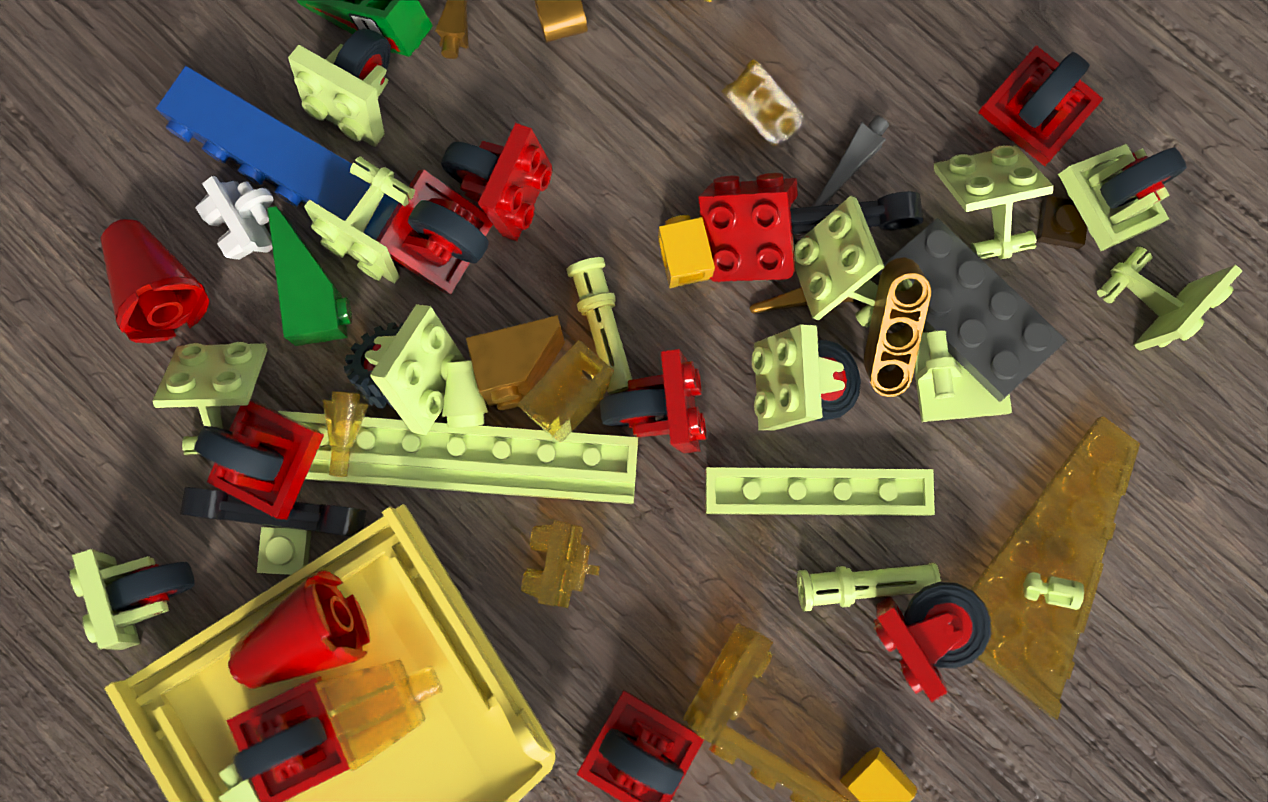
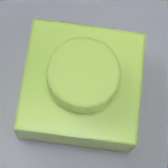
[257,527,311,575]

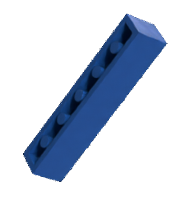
[156,66,399,240]

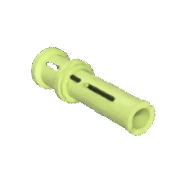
[566,257,632,394]
[797,563,941,611]

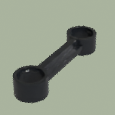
[790,191,924,235]
[180,487,366,537]

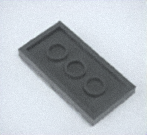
[873,218,1067,402]

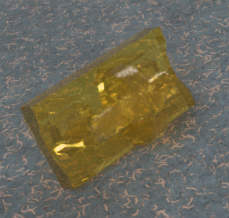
[721,59,804,147]
[521,520,600,608]

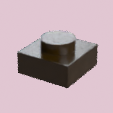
[1036,196,1087,250]

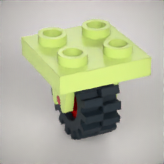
[344,304,465,435]

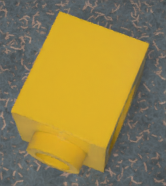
[658,215,715,288]

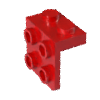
[699,173,798,282]

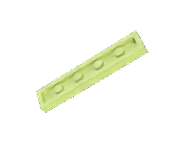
[705,467,935,516]

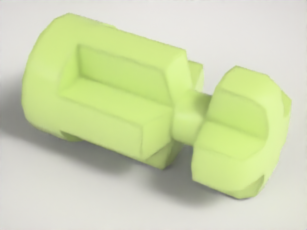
[1023,572,1084,610]

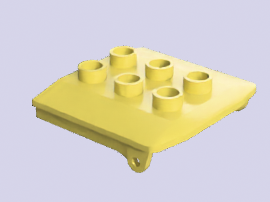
[104,504,556,802]

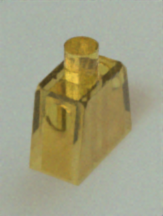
[517,340,614,442]
[315,659,443,771]

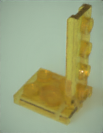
[682,623,852,802]

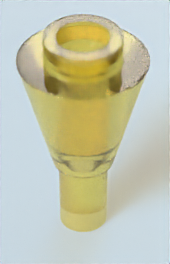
[322,391,369,477]

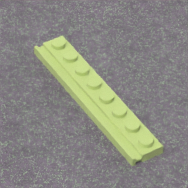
[278,411,638,504]

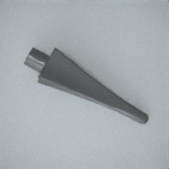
[811,116,889,207]

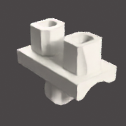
[195,176,274,259]

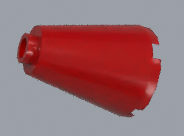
[101,219,209,344]
[228,571,370,689]

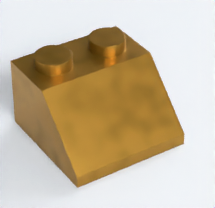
[466,315,565,410]

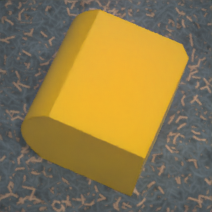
[840,747,918,802]

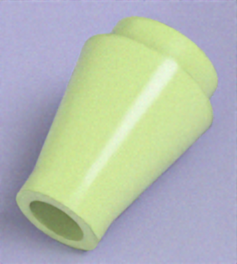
[442,360,488,428]

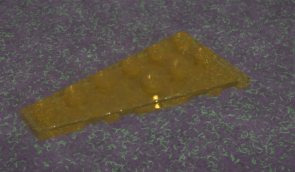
[971,416,1140,720]

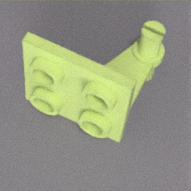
[934,145,1053,260]
[304,156,415,284]
[793,196,913,328]
[1097,247,1242,351]
[914,331,1012,422]
[152,342,267,455]

